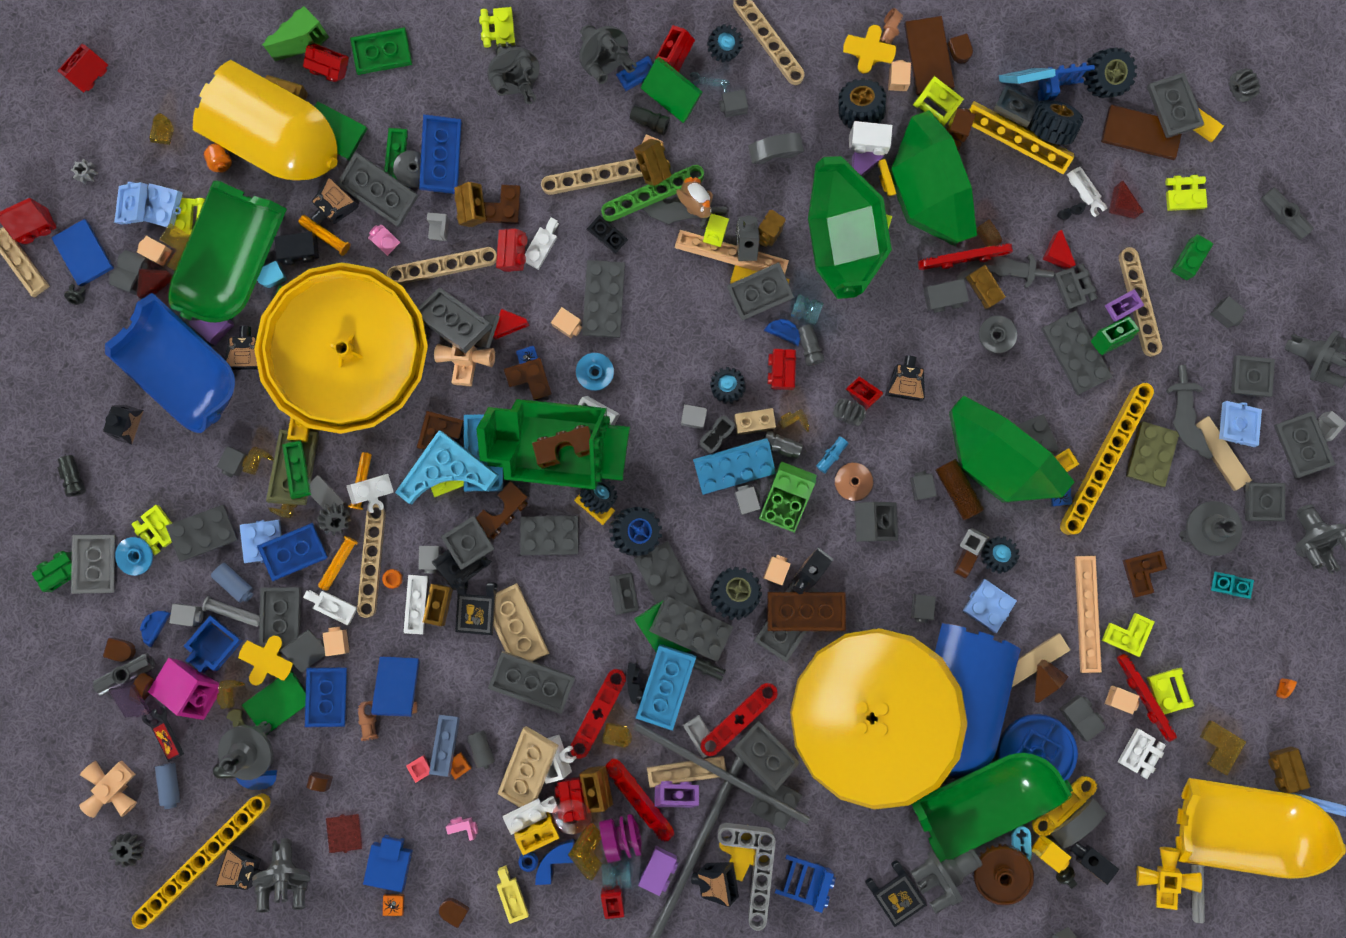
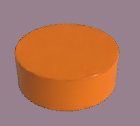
[382,569,403,589]

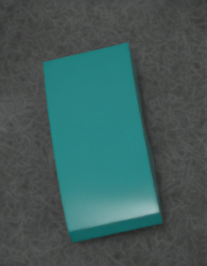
[1211,572,1254,599]

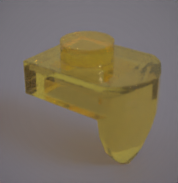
[149,113,174,145]
[779,409,809,432]
[242,447,274,475]
[268,504,298,518]
[217,680,245,709]
[602,723,632,748]

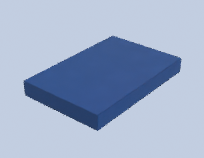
[52,219,114,287]
[257,523,328,582]
[371,657,419,717]
[305,667,347,727]

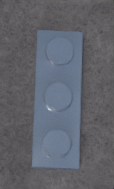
[429,715,460,777]

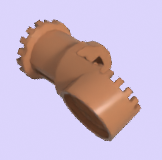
[879,8,903,45]
[358,701,379,741]

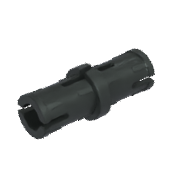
[692,654,726,681]

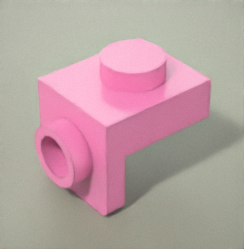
[368,225,400,256]
[446,817,478,841]

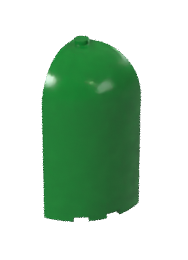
[168,181,287,323]
[911,753,1073,862]

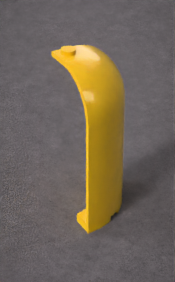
[193,60,338,180]
[1176,778,1346,879]

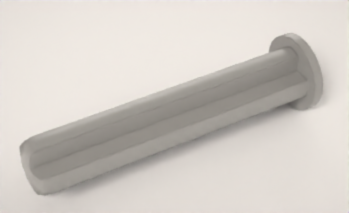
[202,596,260,627]
[1189,863,1205,923]

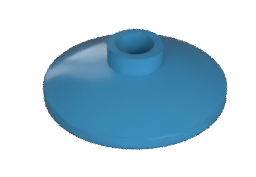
[576,353,614,391]
[115,537,153,576]

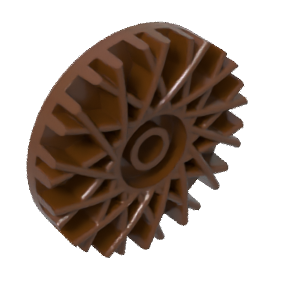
[973,844,1034,905]

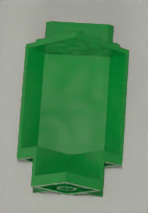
[476,399,630,489]

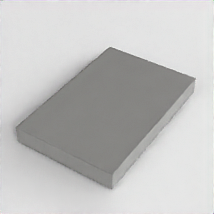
[71,535,115,594]

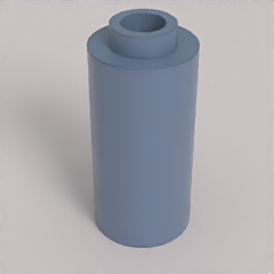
[211,563,254,603]
[155,762,180,809]

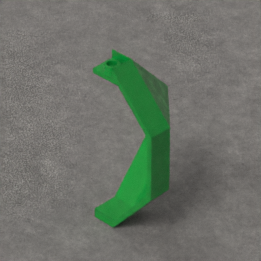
[890,110,977,247]
[808,156,892,299]
[949,396,1075,503]

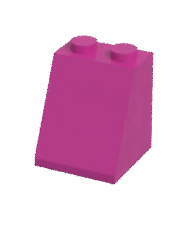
[148,658,224,720]

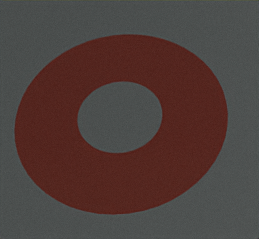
[552,800,592,834]

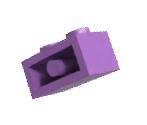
[655,781,699,808]

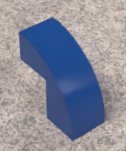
[535,839,575,885]

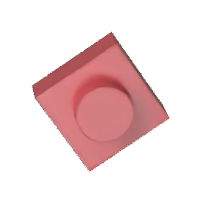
[406,755,430,783]

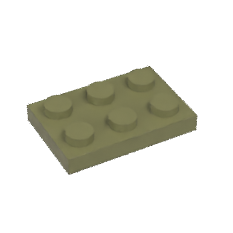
[1126,422,1179,487]

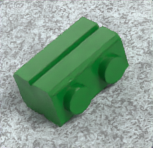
[1171,234,1213,280]
[1091,316,1140,355]
[32,551,72,592]

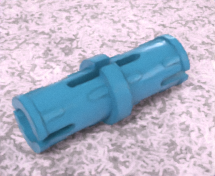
[816,436,849,474]

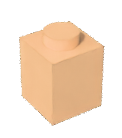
[888,60,911,91]
[137,236,173,267]
[551,307,582,338]
[763,555,790,585]
[323,627,349,656]
[1105,686,1139,714]

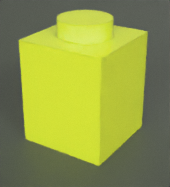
[703,213,729,247]

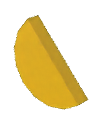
[878,159,897,196]

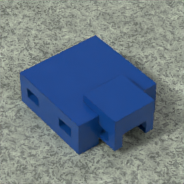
[183,616,243,673]
[363,835,413,892]

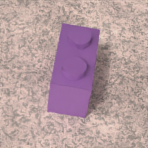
[638,846,679,896]

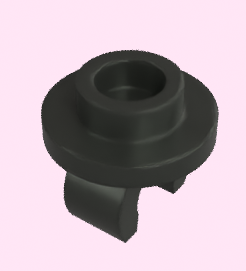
[64,284,85,305]
[1056,867,1078,889]

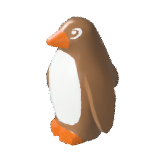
[677,177,713,218]

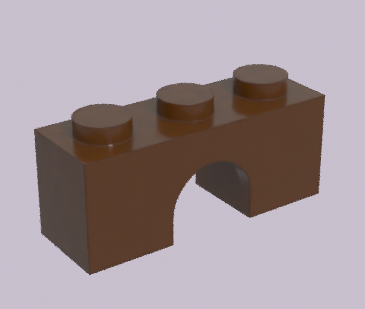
[945,108,976,151]
[532,425,592,469]
[476,481,529,539]

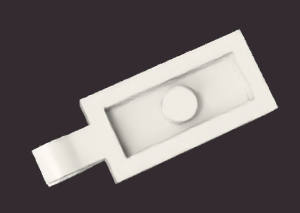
[1067,167,1107,217]
[525,217,559,270]
[303,590,357,625]
[502,796,559,835]

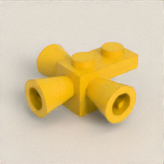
[1136,847,1202,910]

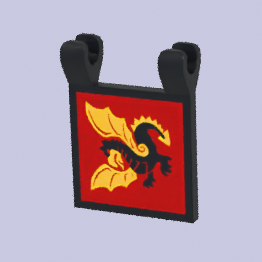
[142,705,184,762]

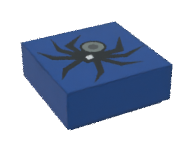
[516,346,538,364]
[1051,488,1072,506]

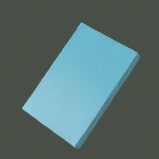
[999,68,1056,84]

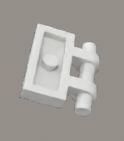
[1118,728,1166,779]

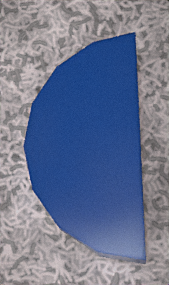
[764,319,800,346]
[140,611,171,647]
[236,770,277,790]

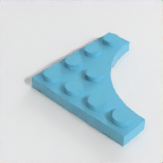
[395,430,499,504]

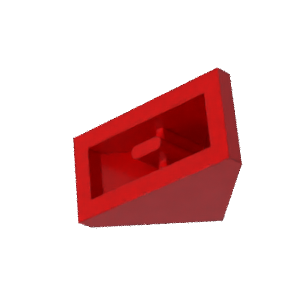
[1043,230,1076,270]
[493,309,530,340]
[846,376,883,410]
[601,886,624,919]

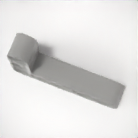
[718,823,776,931]

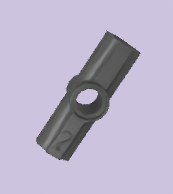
[1260,187,1314,240]
[93,653,155,696]

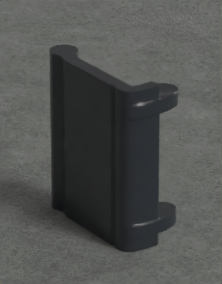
[432,550,492,590]

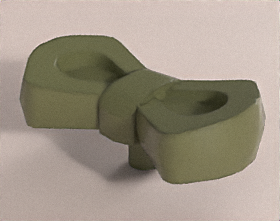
[226,709,245,727]

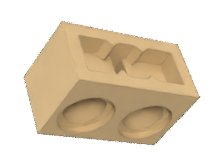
[734,408,776,435]

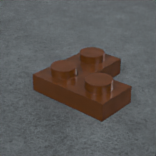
[484,185,521,224]
[504,358,552,400]
[417,411,464,450]
[1122,550,1167,597]

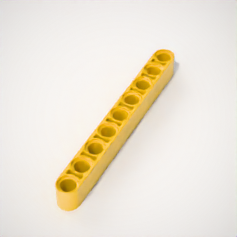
[1060,383,1154,535]
[132,793,271,929]

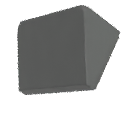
[609,573,639,615]

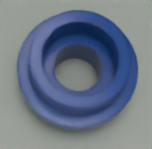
[518,852,538,872]

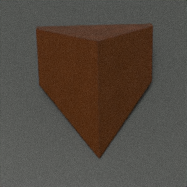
[1035,660,1068,703]

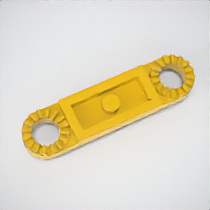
[1032,776,1097,837]

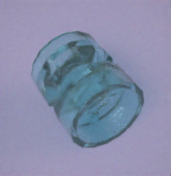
[790,294,824,325]
[602,861,632,890]

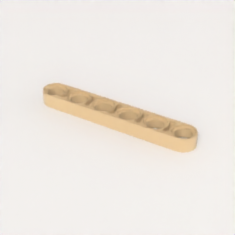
[733,0,804,85]
[541,158,643,195]
[387,247,497,284]
[1119,247,1162,357]
[357,504,386,618]

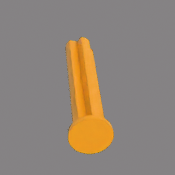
[298,215,351,256]
[348,452,372,510]
[318,536,358,591]

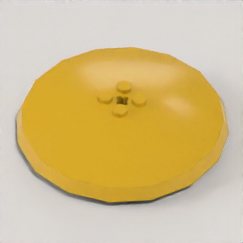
[254,262,428,434]
[790,628,968,810]

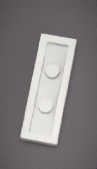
[404,575,429,634]

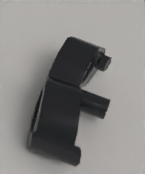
[1057,202,1087,220]

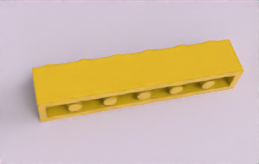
[969,101,1074,175]

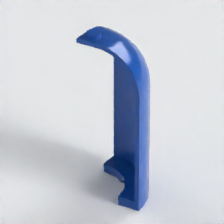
[105,293,235,433]
[935,623,1021,779]

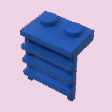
[1038,62,1095,101]
[775,854,836,913]

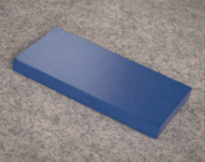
[419,114,461,194]

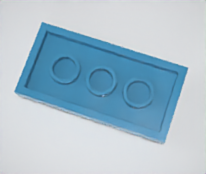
[464,415,503,492]
[693,438,776,495]
[636,644,697,731]

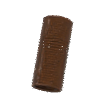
[935,459,985,520]

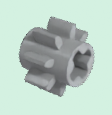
[71,159,98,184]

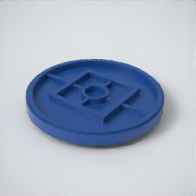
[997,714,1078,781]

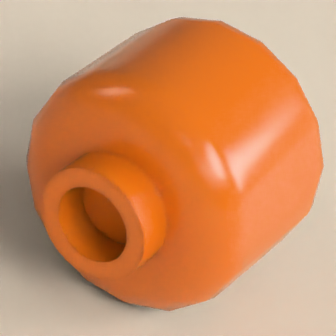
[204,143,232,173]

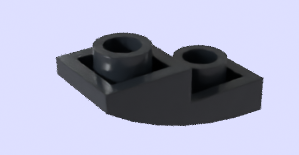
[586,215,628,254]
[627,661,643,704]

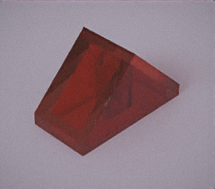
[1109,181,1144,219]
[137,269,173,299]

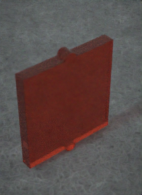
[326,814,362,853]

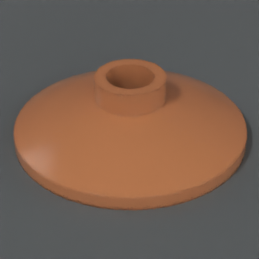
[835,463,873,501]

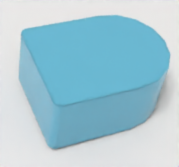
[257,261,287,288]

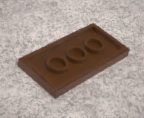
[904,16,955,95]
[1101,105,1182,160]
[767,592,846,631]

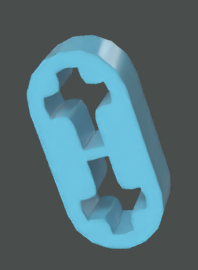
[1011,825,1032,861]

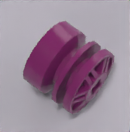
[599,814,642,863]

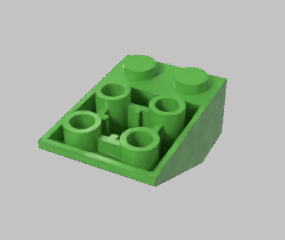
[262,6,329,61]
[759,461,817,533]

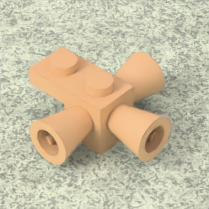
[434,344,495,386]
[79,761,137,818]

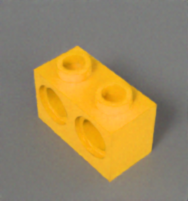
[514,812,559,855]
[1031,836,1071,873]

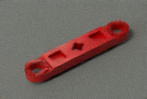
[918,243,1013,270]
[1117,654,1177,742]
[570,669,626,759]
[700,683,778,756]
[605,759,674,842]

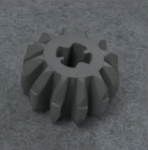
[1228,68,1261,102]
[833,398,867,426]
[317,502,351,536]
[108,832,145,868]

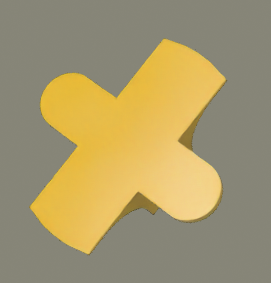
[843,25,896,74]
[238,636,293,686]
[719,833,769,881]

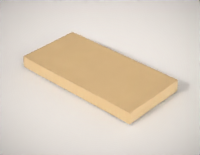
[494,583,549,661]
[497,726,559,807]

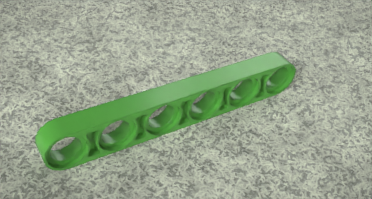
[601,165,704,222]

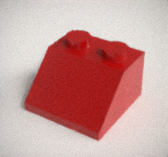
[57,44,108,93]
[0,198,56,244]

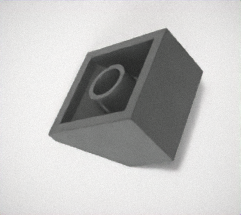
[854,502,898,542]

